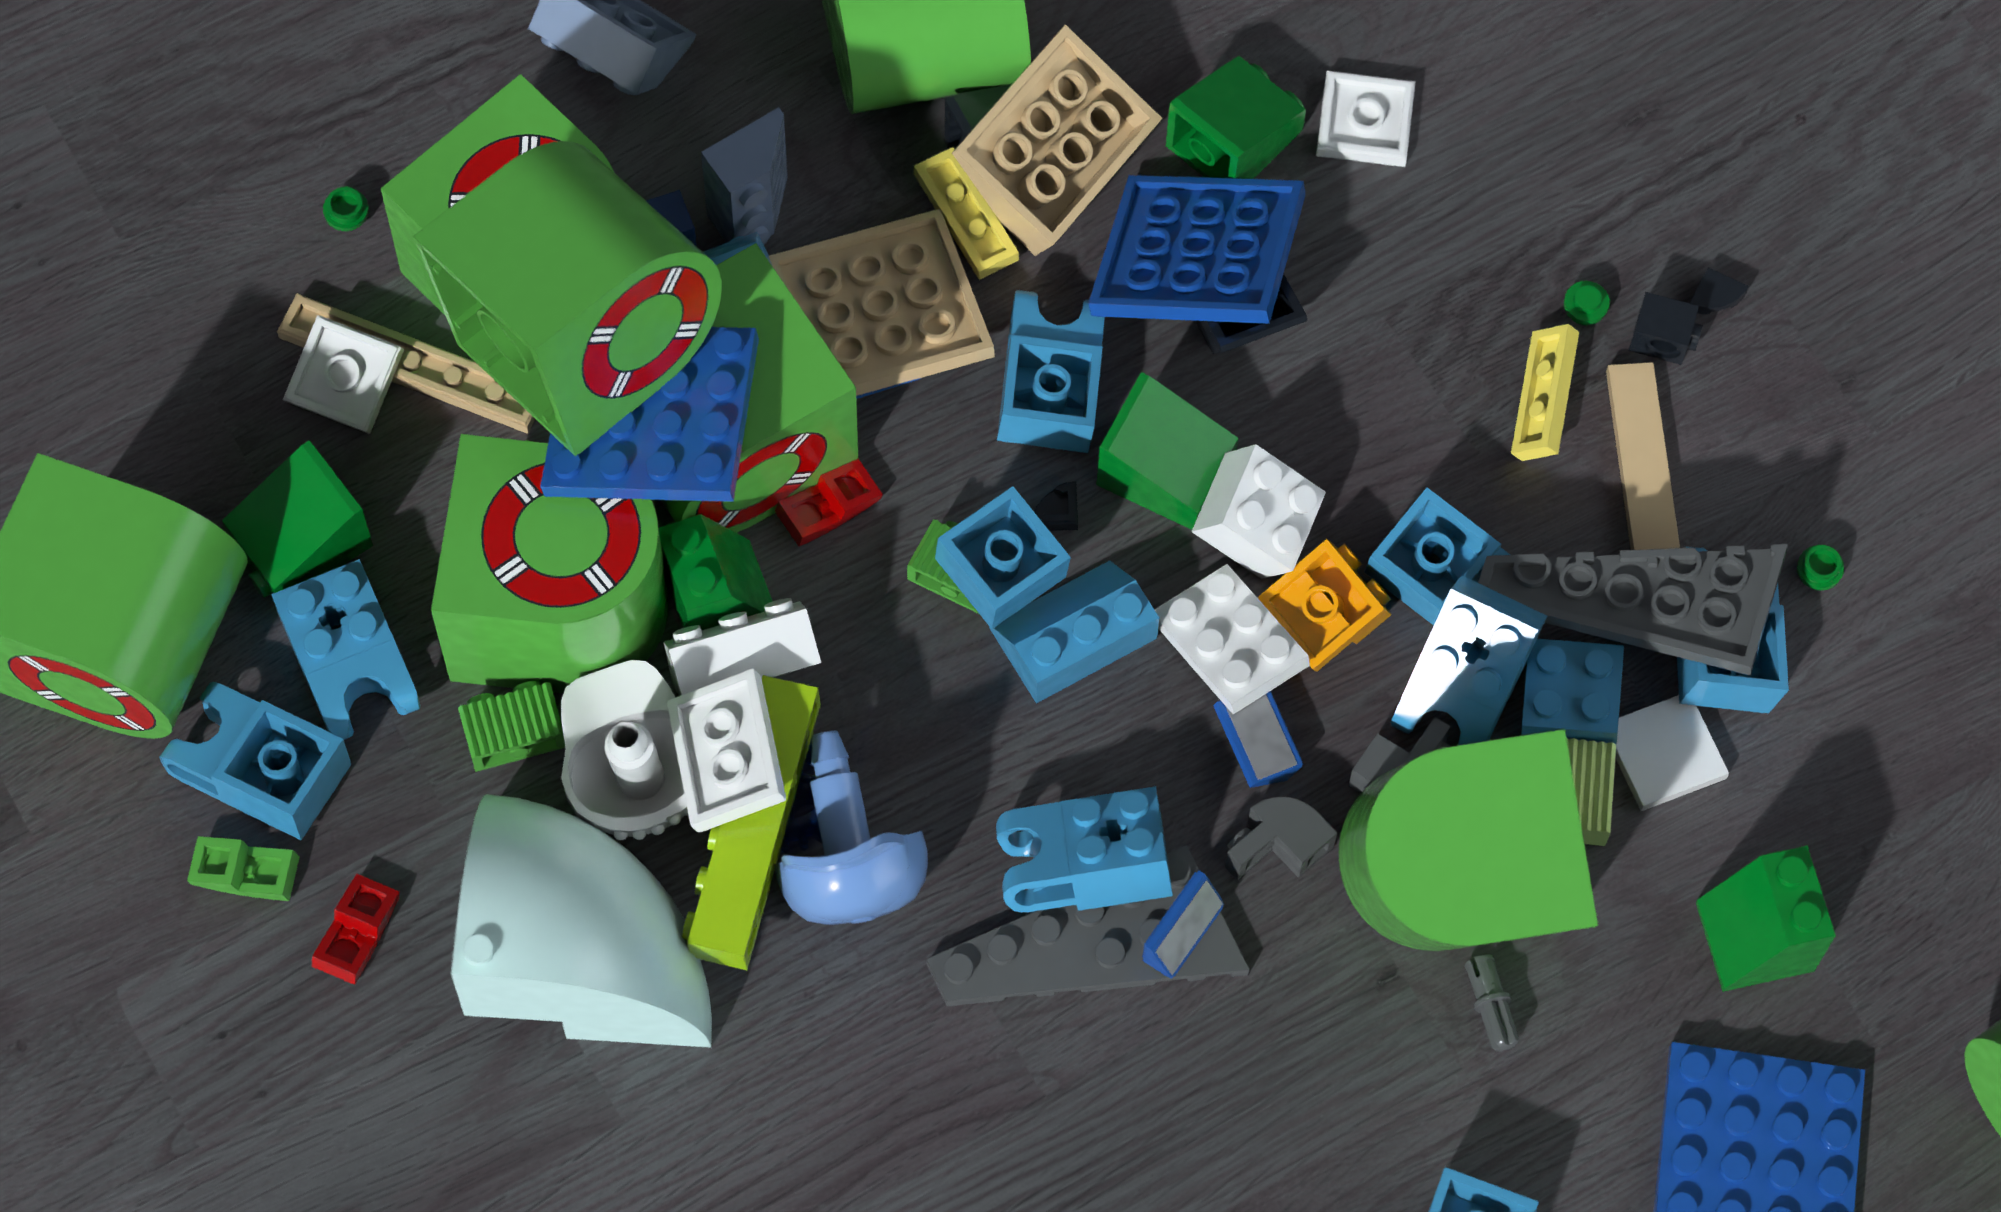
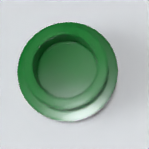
[323,187,369,231]
[1564,281,1610,325]
[1797,545,1844,590]

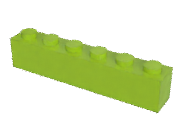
[682,675,821,970]

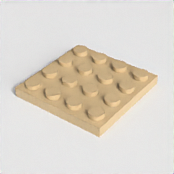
[769,209,995,396]

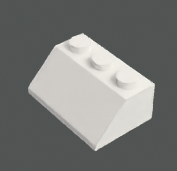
[664,598,821,696]

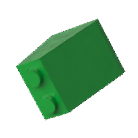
[1165,55,1306,179]
[1096,372,1239,530]
[222,440,373,598]
[659,514,773,631]
[1696,846,1836,992]

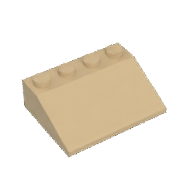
[952,25,1163,256]

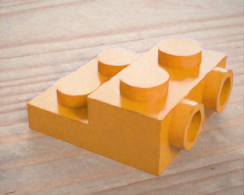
[1257,539,1392,672]

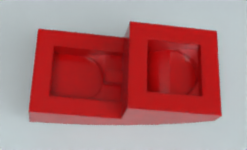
[775,458,883,547]
[312,873,400,985]

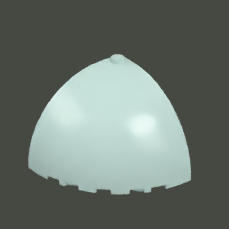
[451,794,712,1047]

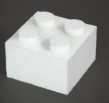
[1192,444,1326,579]

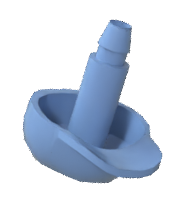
[774,730,928,925]

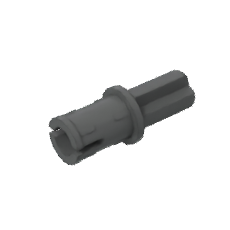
[1464,954,1519,1052]

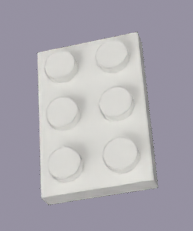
[1154,564,1310,715]
[667,668,786,833]

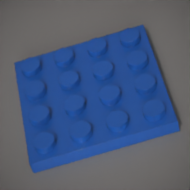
[1088,175,1306,324]
[540,327,759,502]
[1654,1042,1865,1212]

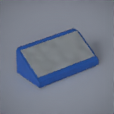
[1213,691,1303,788]
[1142,871,1224,978]

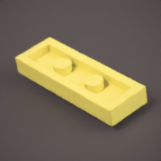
[914,147,1019,280]
[1511,324,1579,461]

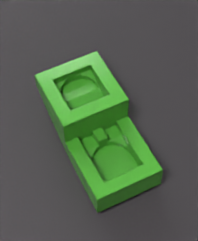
[187,836,300,901]

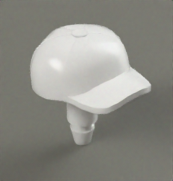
[561,660,689,840]

